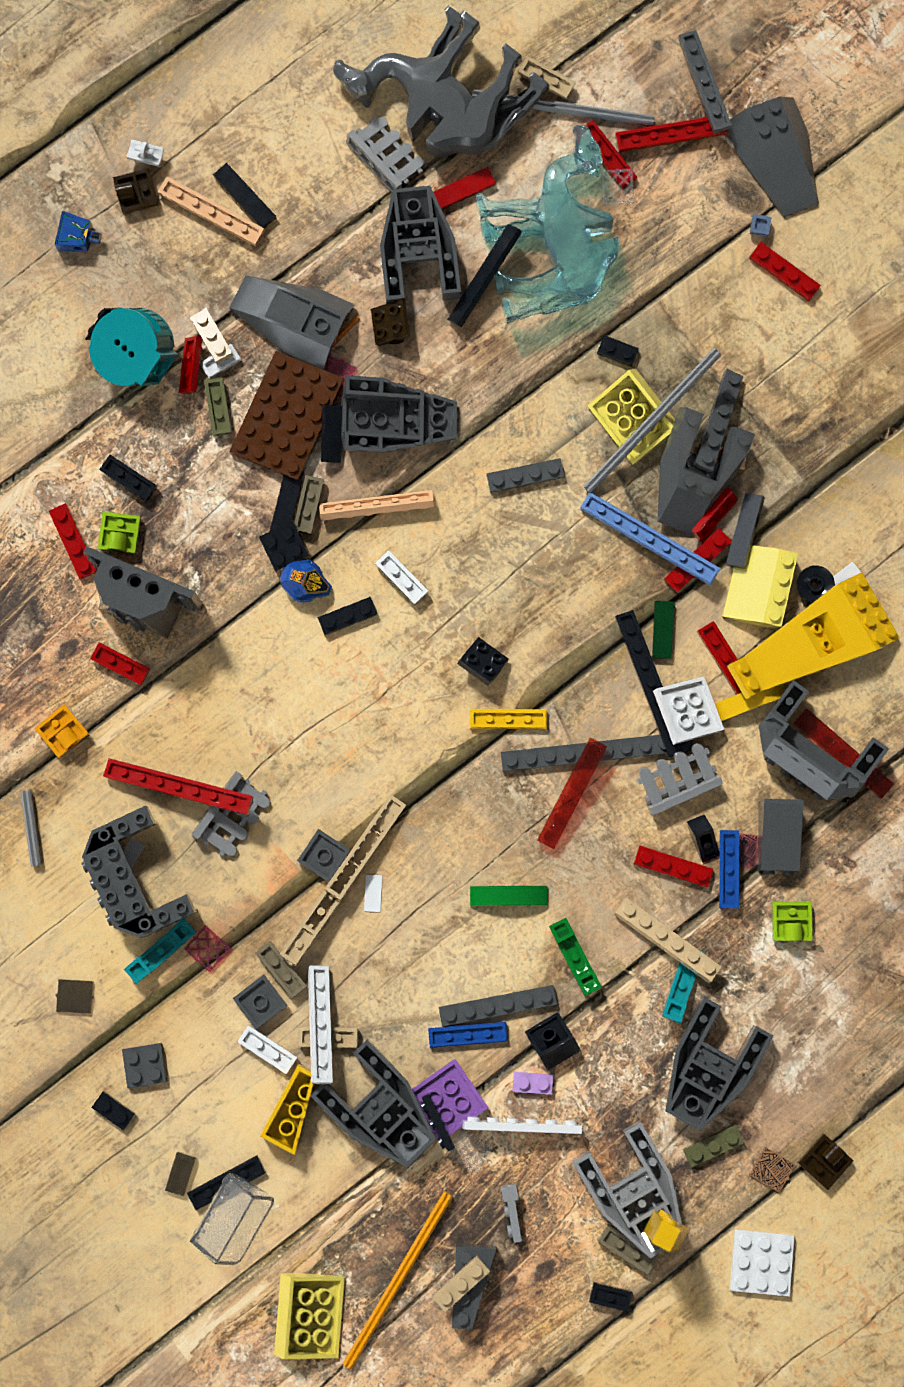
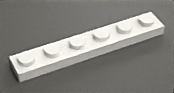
[308,966,333,1084]
[462,1116,582,1134]

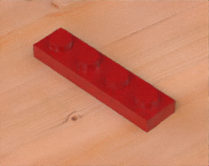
[749,242,821,302]
[49,503,97,580]
[664,528,732,593]
[633,845,713,887]

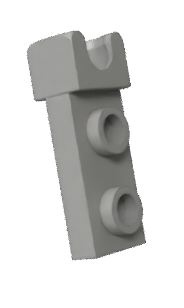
[501,1184,522,1243]

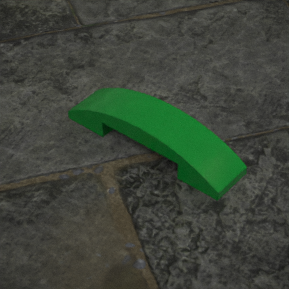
[470,886,547,906]
[549,918,602,996]

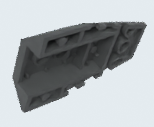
[728,96,818,218]
[341,375,457,453]

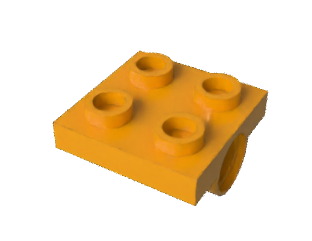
[34,704,89,758]

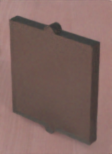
[55,979,94,1013]

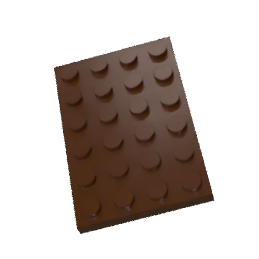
[229,351,345,481]

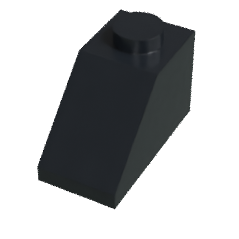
[687,815,720,863]

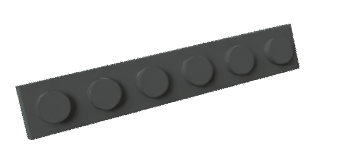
[678,30,732,134]
[693,369,744,474]
[439,985,557,1026]

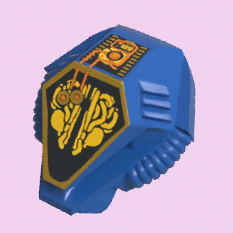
[280,560,332,603]

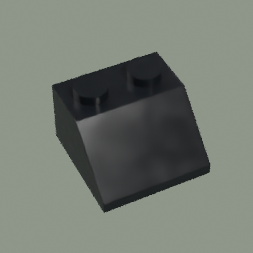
[525,1012,581,1071]

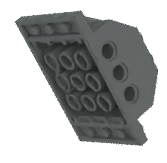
[84,546,203,638]

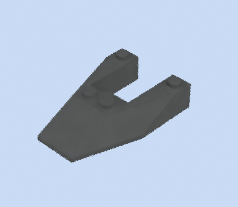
[380,185,461,304]
[657,407,755,535]
[665,996,774,1131]
[311,1039,436,1167]

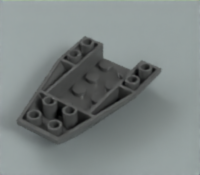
[229,275,355,370]

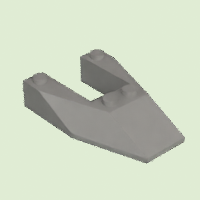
[571,1121,682,1258]

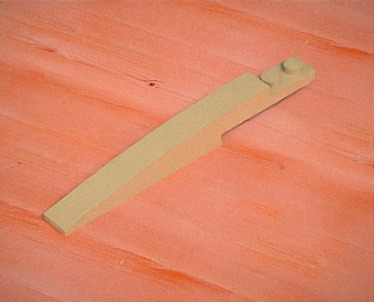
[280,794,406,966]

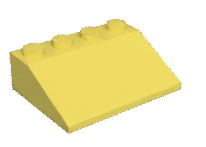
[588,369,675,465]
[722,545,798,630]
[274,1273,345,1360]

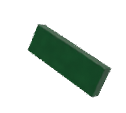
[652,601,674,659]

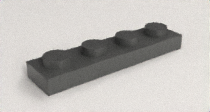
[486,458,564,493]

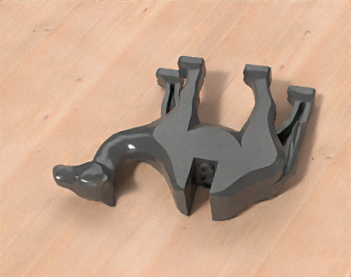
[333,5,550,157]

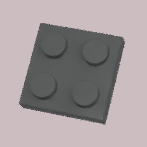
[297,829,351,882]
[233,974,288,1029]
[122,1043,167,1088]

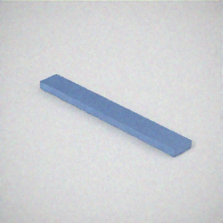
[580,493,721,586]

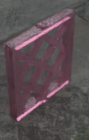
[184,925,231,972]

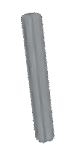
[21,790,42,867]

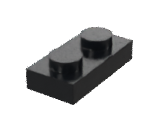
[597,335,639,367]
[91,1091,136,1130]
[589,1282,632,1312]

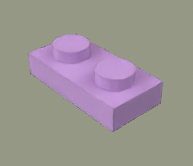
[512,1071,553,1095]

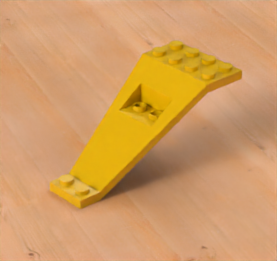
[727,572,900,699]

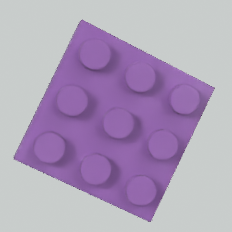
[412,1059,489,1138]

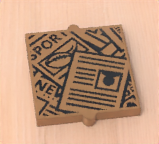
[749,1147,795,1193]

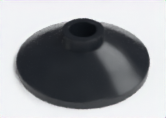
[797,565,835,603]

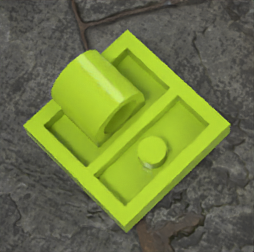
[97,512,141,554]
[772,902,813,941]

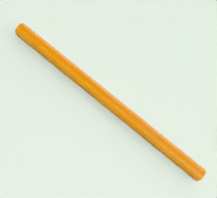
[343,1191,453,1369]

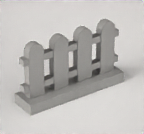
[346,117,424,192]
[637,743,723,815]
[191,771,270,856]

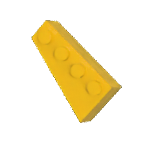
[260,1063,313,1155]
[643,1209,690,1252]

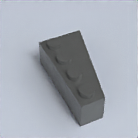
[452,1243,496,1330]

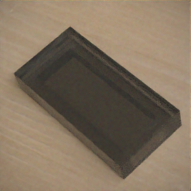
[165,1151,196,1196]

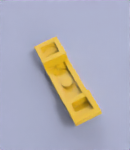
[715,684,786,722]

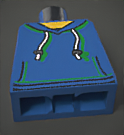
[54,211,102,252]

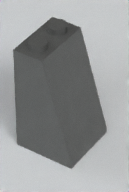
[758,799,803,875]

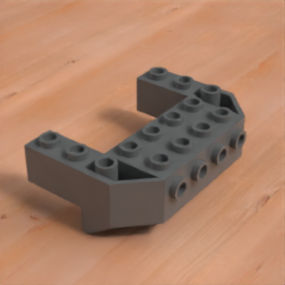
[759,680,889,801]
[81,806,197,938]

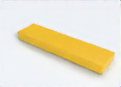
[470,709,547,729]

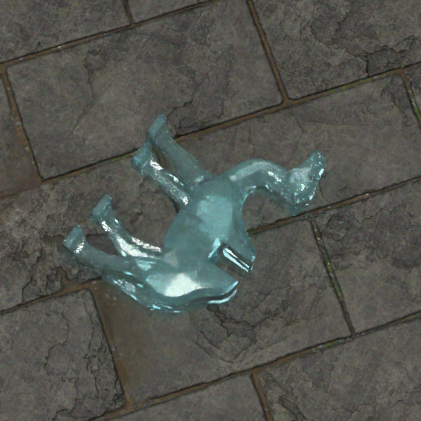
[475,125,619,323]

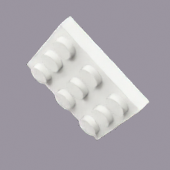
[653,676,724,745]
[729,1229,794,1296]

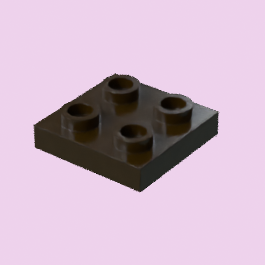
[113,168,159,215]
[371,299,411,346]
[797,1133,854,1190]

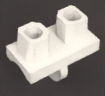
[126,139,164,167]

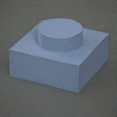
[749,214,772,237]

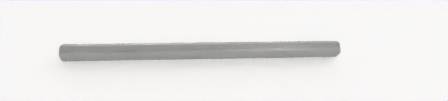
[472,89,655,126]
[584,348,721,493]

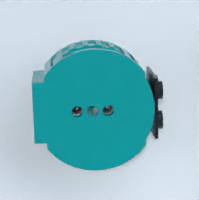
[85,308,178,386]

